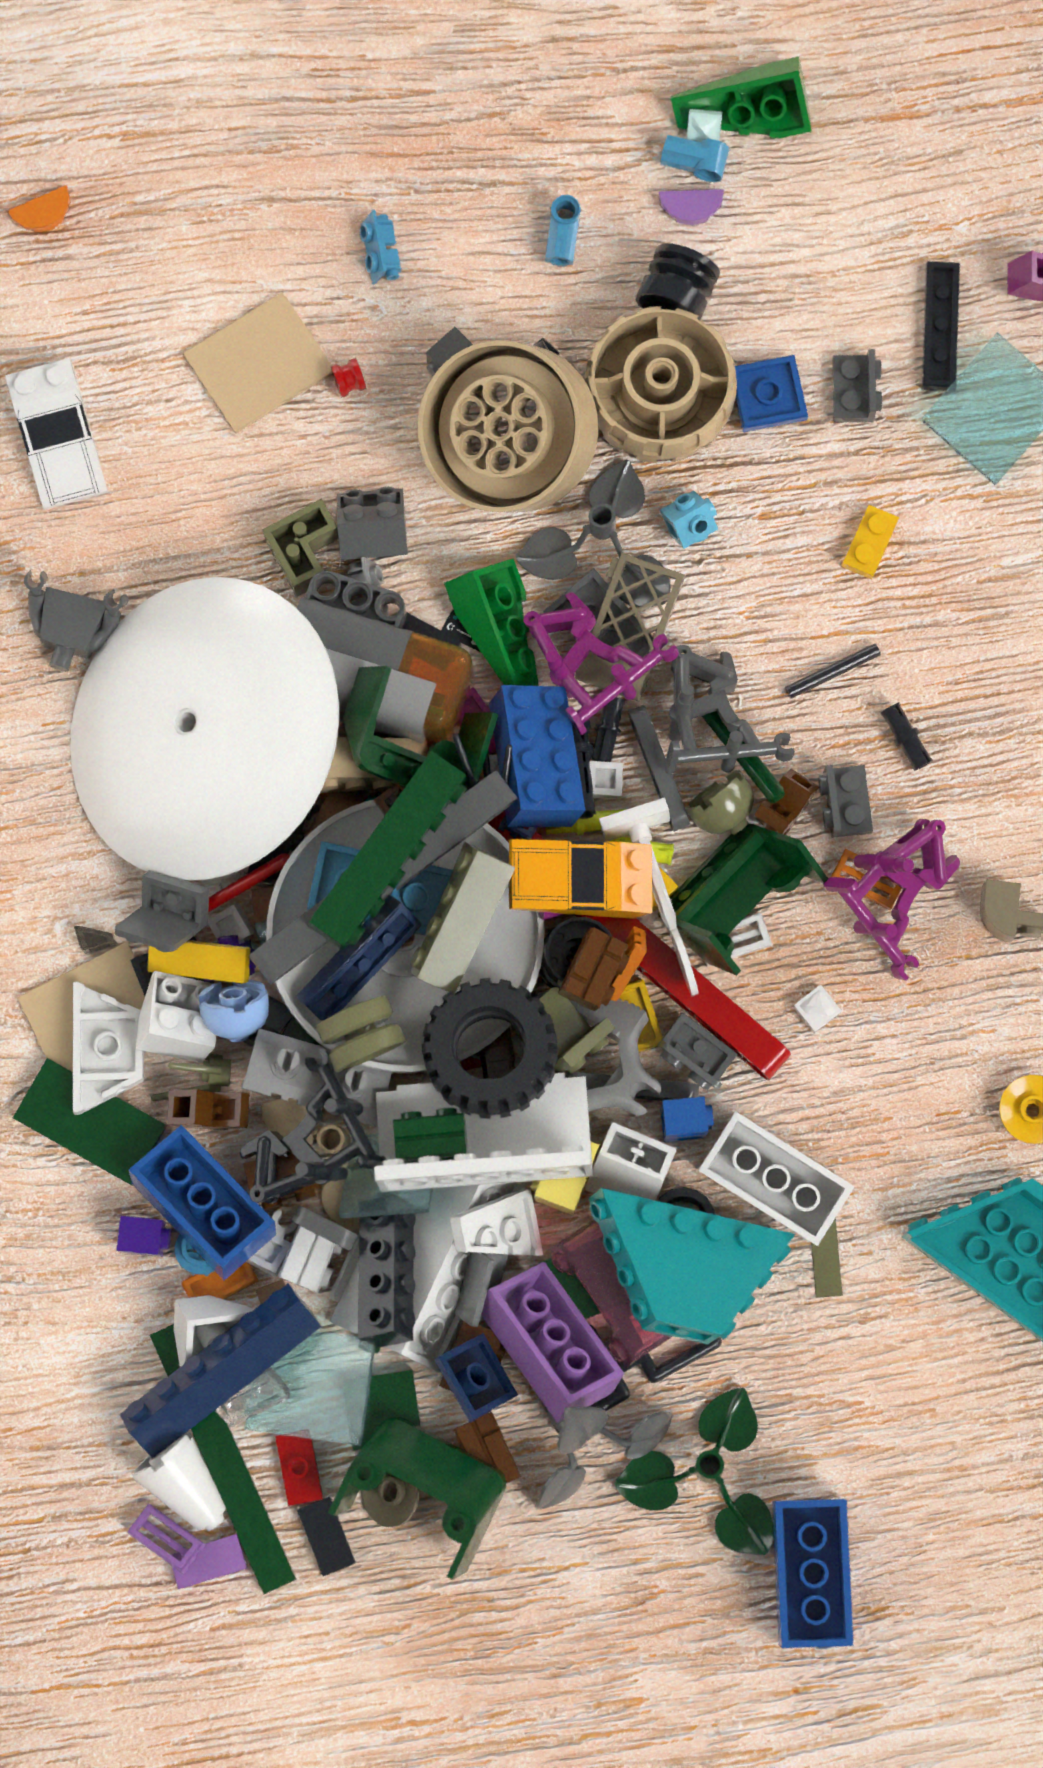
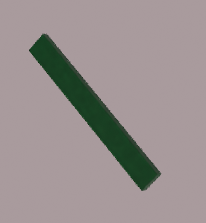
[149,1324,297,1595]

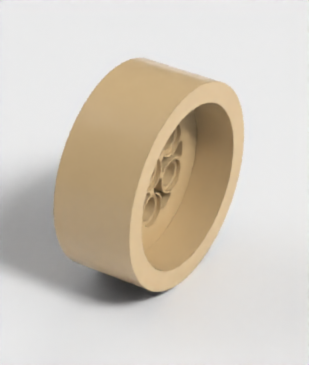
[418,340,598,513]

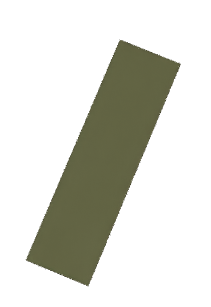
[811,1218,843,1298]

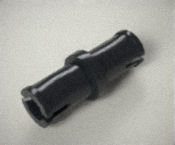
[880,702,933,771]

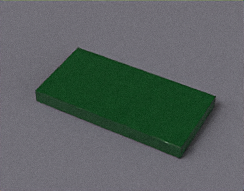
[13,1058,168,1186]

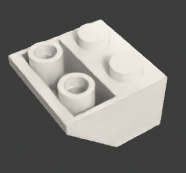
[136,971,216,1063]
[585,1122,677,1201]

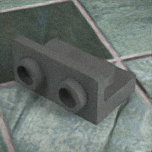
[832,349,882,423]
[818,765,873,838]

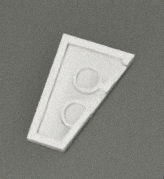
[450,1188,544,1256]

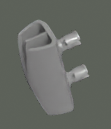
[241,1028,392,1127]

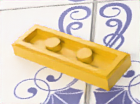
[148,940,250,984]

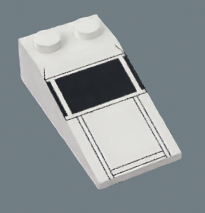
[5,358,108,510]

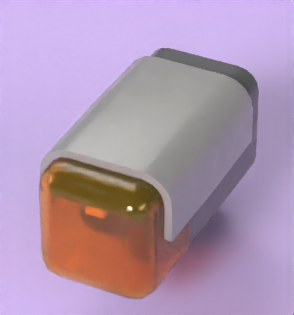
[297,571,474,744]

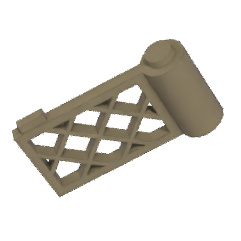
[575,553,685,702]

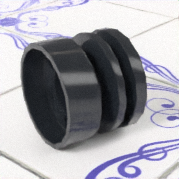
[635,243,720,320]
[539,917,612,988]

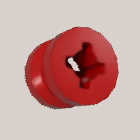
[331,358,367,397]

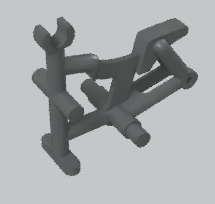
[665,645,795,774]

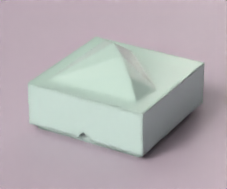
[687,109,722,142]

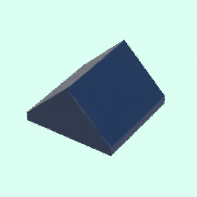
[434,1333,518,1423]

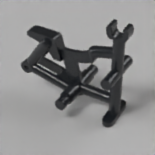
[240,1047,387,1204]

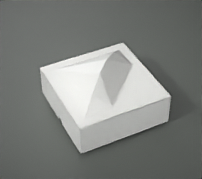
[793,984,842,1033]

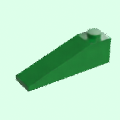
[670,56,812,139]
[444,558,539,686]

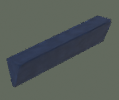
[296,896,422,1022]

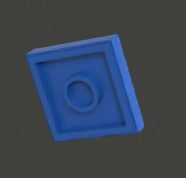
[735,355,808,433]

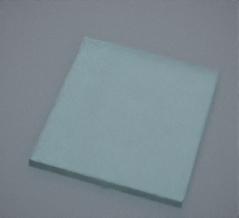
[921,332,1043,485]
[245,1331,375,1446]

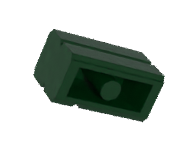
[393,1108,469,1164]

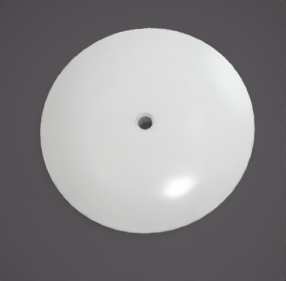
[70,577,339,881]

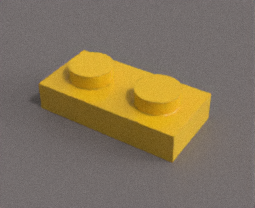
[842,505,899,580]

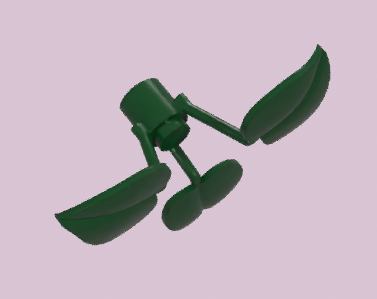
[615,1388,774,1555]

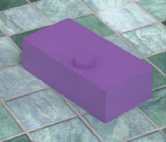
[481,1262,625,1423]

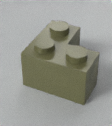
[262,499,339,597]

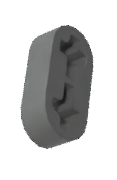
[291,1205,358,1251]

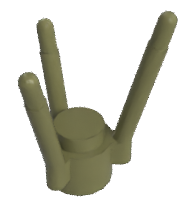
[151,1054,231,1101]

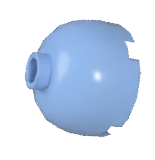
[199,979,269,1042]

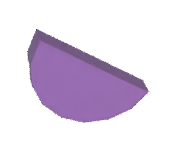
[659,189,724,226]

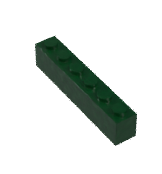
[308,751,467,951]

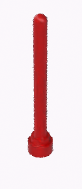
[208,853,290,913]

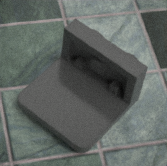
[115,871,209,952]
[657,1012,738,1091]

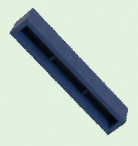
[120,1283,322,1459]

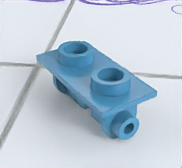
[360,210,402,285]

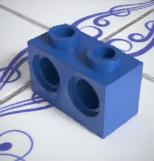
[660,1096,714,1143]

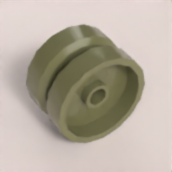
[316,996,406,1073]

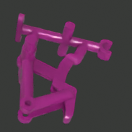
[524,592,679,735]
[823,819,960,981]

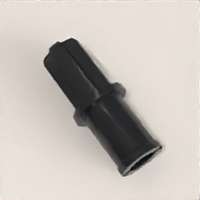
[592,697,625,762]

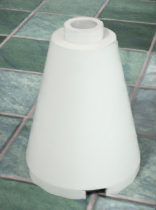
[132,1431,226,1531]

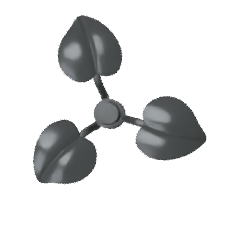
[516,459,671,607]
[535,1407,672,1510]

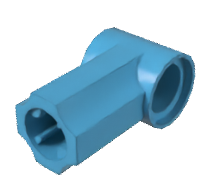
[661,135,730,183]
[545,195,580,267]

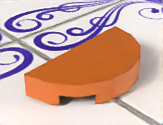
[7,185,71,233]

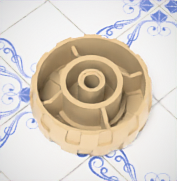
[584,306,737,463]

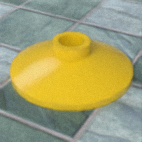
[999,1075,1043,1144]

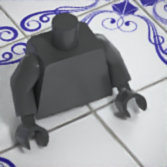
[24,570,129,672]

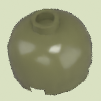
[685,770,754,834]

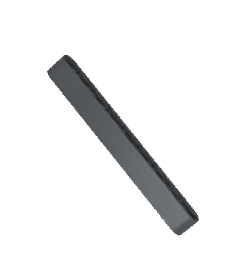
[249,771,518,984]

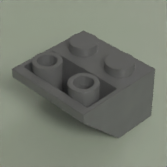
[337,487,408,560]

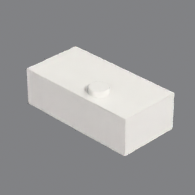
[698,1111,855,1246]

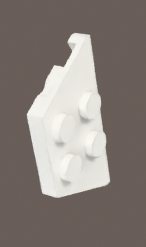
[73,982,144,1115]

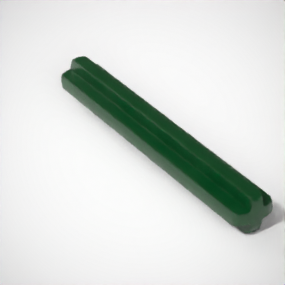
[702,711,785,803]

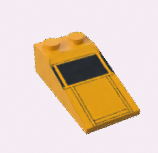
[509,839,652,919]

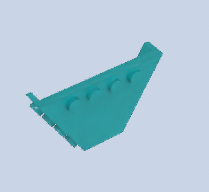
[901,1177,1043,1342]
[588,1188,795,1344]

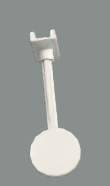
[599,797,698,996]

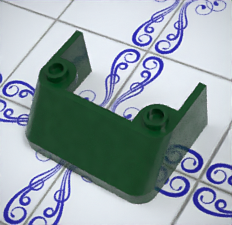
[343,666,499,805]
[658,824,829,976]
[328,1417,506,1580]

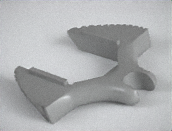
[515,998,661,1116]

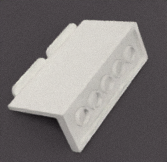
[374,1073,593,1192]
[330,1181,527,1373]

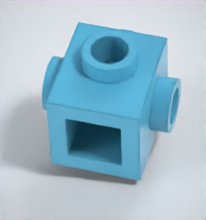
[660,490,718,549]

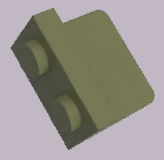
[511,987,615,1075]

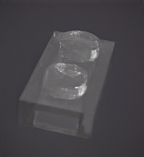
[216,1367,290,1427]

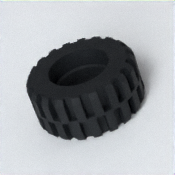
[422,978,558,1119]

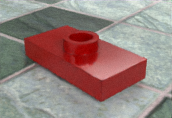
[275,1429,324,1506]

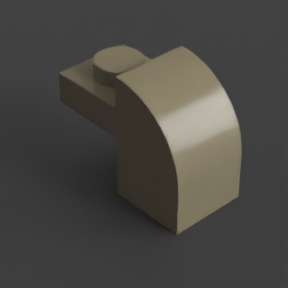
[980,879,1043,943]

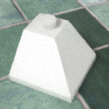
[174,1295,254,1367]

